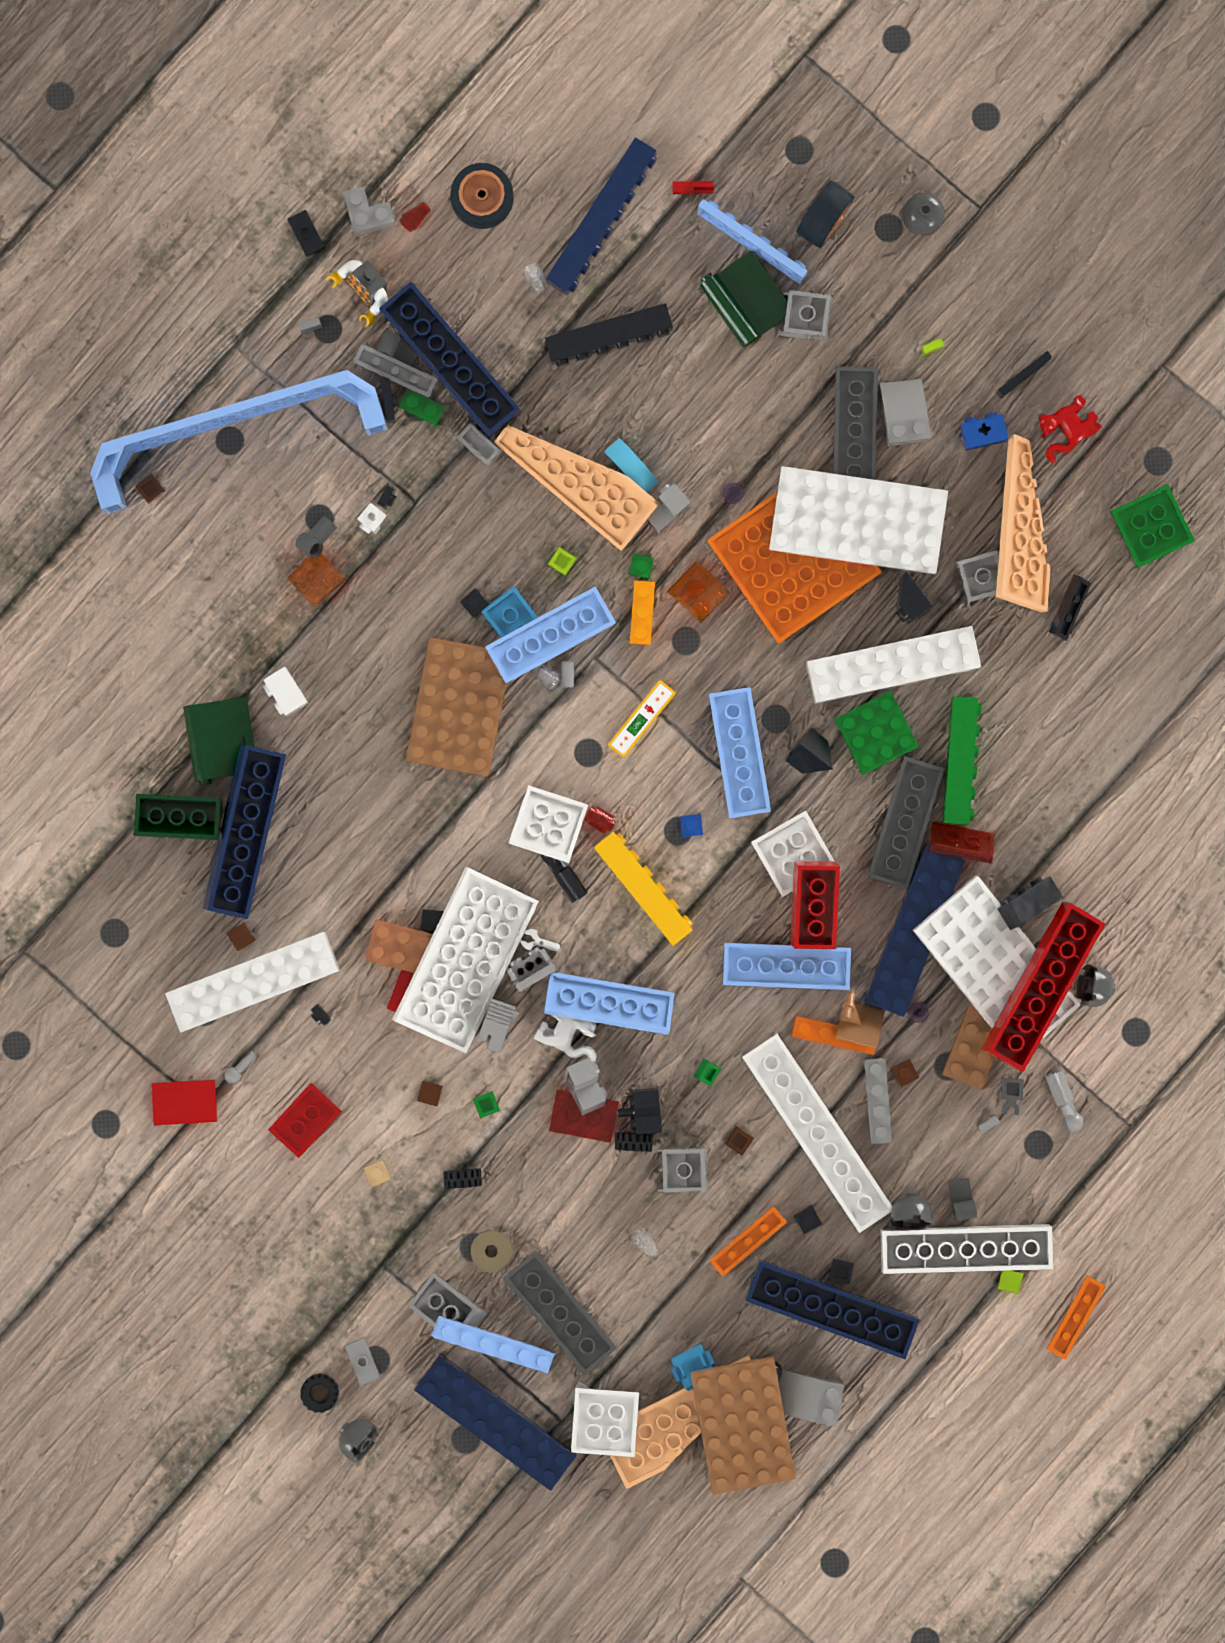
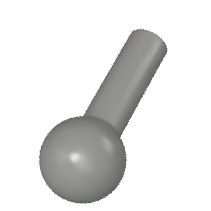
[224,1051,257,1084]

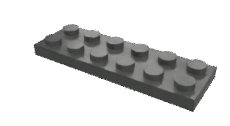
[833,367,878,480]
[867,756,945,889]
[503,1250,617,1376]

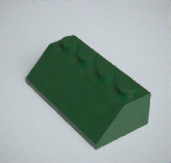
[133,794,223,840]

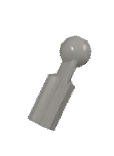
[1045,1069,1083,1132]

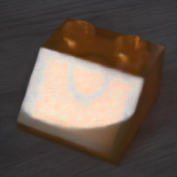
[287,553,346,609]
[667,562,730,623]

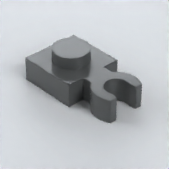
[1001,1077,1024,1115]

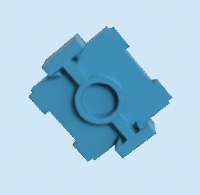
[671,1344,716,1391]

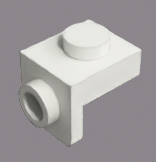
[357,503,386,534]

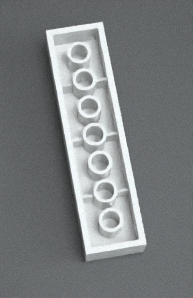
[806,626,981,704]
[165,932,340,1033]
[880,1224,1053,1274]

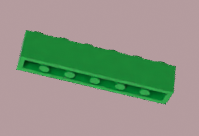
[942,697,982,825]

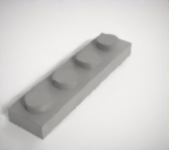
[353,343,438,398]
[864,1058,892,1144]

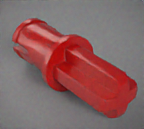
[673,179,714,196]

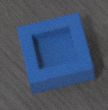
[680,814,703,837]

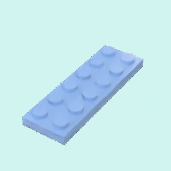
[697,199,807,285]
[485,586,616,684]
[709,687,771,819]
[723,943,851,990]
[544,972,674,1035]

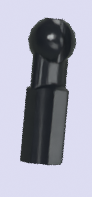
[541,854,588,903]

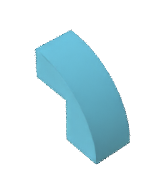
[604,438,659,493]

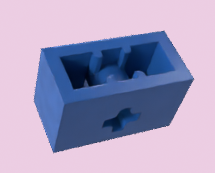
[960,413,1008,451]

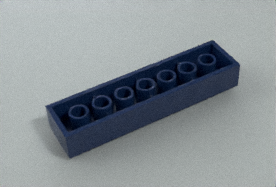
[379,281,521,440]
[202,744,286,919]
[863,844,966,1017]
[745,1259,920,1359]
[414,1353,576,1491]

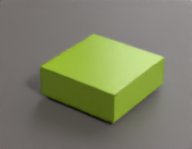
[921,339,945,357]
[548,547,577,576]
[997,1270,1023,1294]

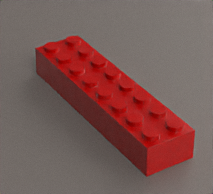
[981,902,1105,1072]

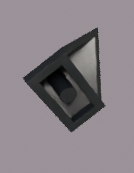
[786,728,833,774]

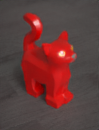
[1038,394,1102,463]

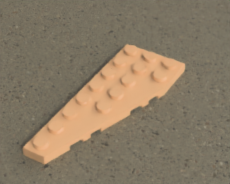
[494,425,660,551]
[996,434,1050,612]
[610,1355,751,1489]

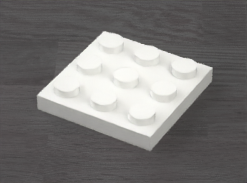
[509,785,588,863]
[751,811,835,897]
[571,1388,639,1457]

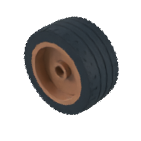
[450,163,514,229]
[796,180,855,248]

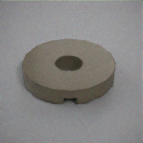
[471,1230,513,1272]

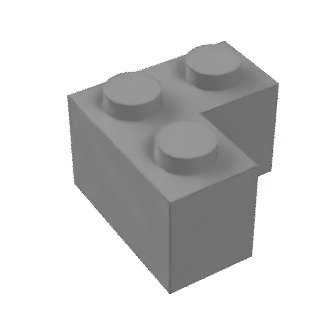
[343,186,396,237]
[647,483,691,534]
[564,1057,608,1115]

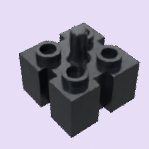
[617,1088,662,1134]

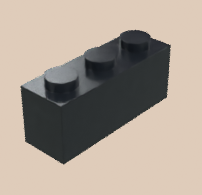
[997,876,1063,930]

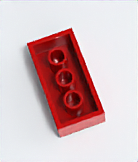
[790,861,840,949]

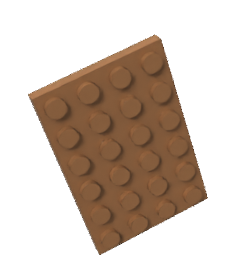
[406,637,507,777]
[690,1356,796,1495]

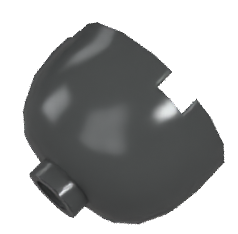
[902,193,945,236]
[1077,964,1115,1007]
[891,1193,933,1228]
[339,1419,380,1463]

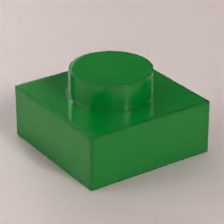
[628,553,654,580]
[693,1058,721,1086]
[473,1091,500,1119]

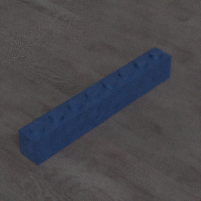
[546,137,658,295]

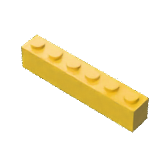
[594,832,693,946]

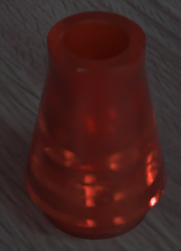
[399,202,431,232]

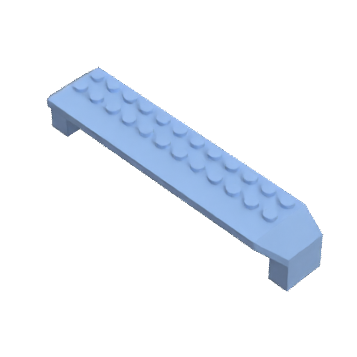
[90,370,388,514]

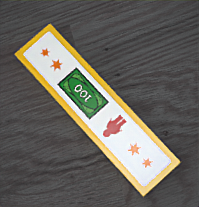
[607,680,676,758]

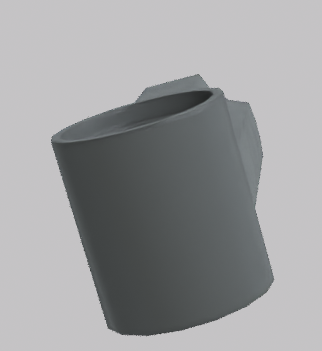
[295,516,337,558]

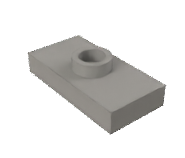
[456,422,501,467]
[345,1338,380,1385]

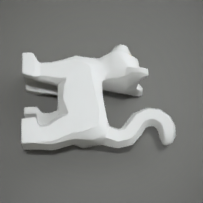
[534,1015,596,1063]

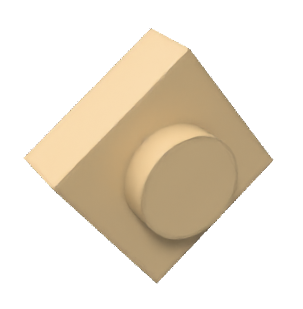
[364,1160,391,1187]

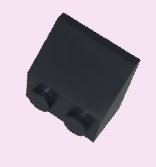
[896,572,932,624]

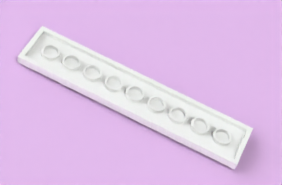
[742,1034,892,1233]

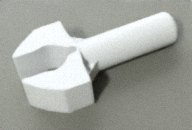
[520,929,560,952]

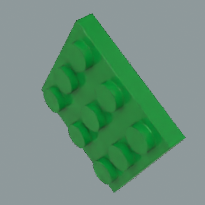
[1110,484,1195,568]
[834,691,919,775]

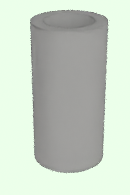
[561,662,574,688]

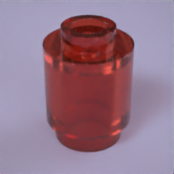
[584,806,617,834]

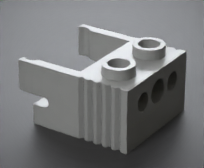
[778,290,832,341]
[955,550,999,608]
[507,947,557,992]
[478,997,519,1053]
[657,1148,708,1192]

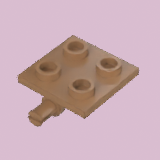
[836,992,885,1049]

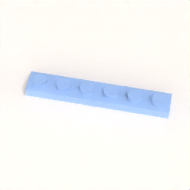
[431,1316,555,1373]

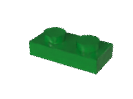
[398,388,445,426]

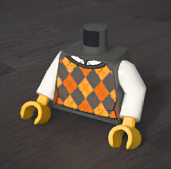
[326,260,388,327]

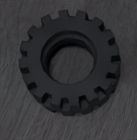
[615,1132,653,1152]
[443,1168,482,1189]
[300,1373,339,1413]

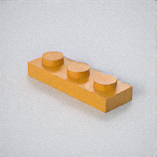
[630,580,655,645]

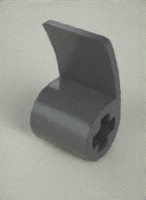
[376,331,417,366]
[948,1178,977,1222]

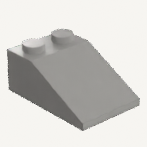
[880,379,931,446]
[408,1272,487,1347]
[778,1369,844,1427]

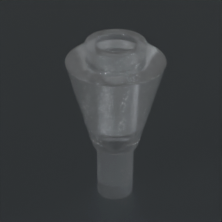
[533,665,561,690]

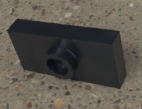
[287,210,325,257]
[381,378,398,424]

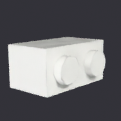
[263,667,309,717]

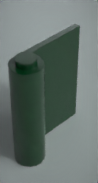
[700,250,788,348]
[183,697,254,785]

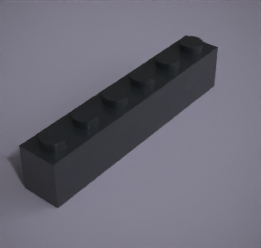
[545,303,673,367]

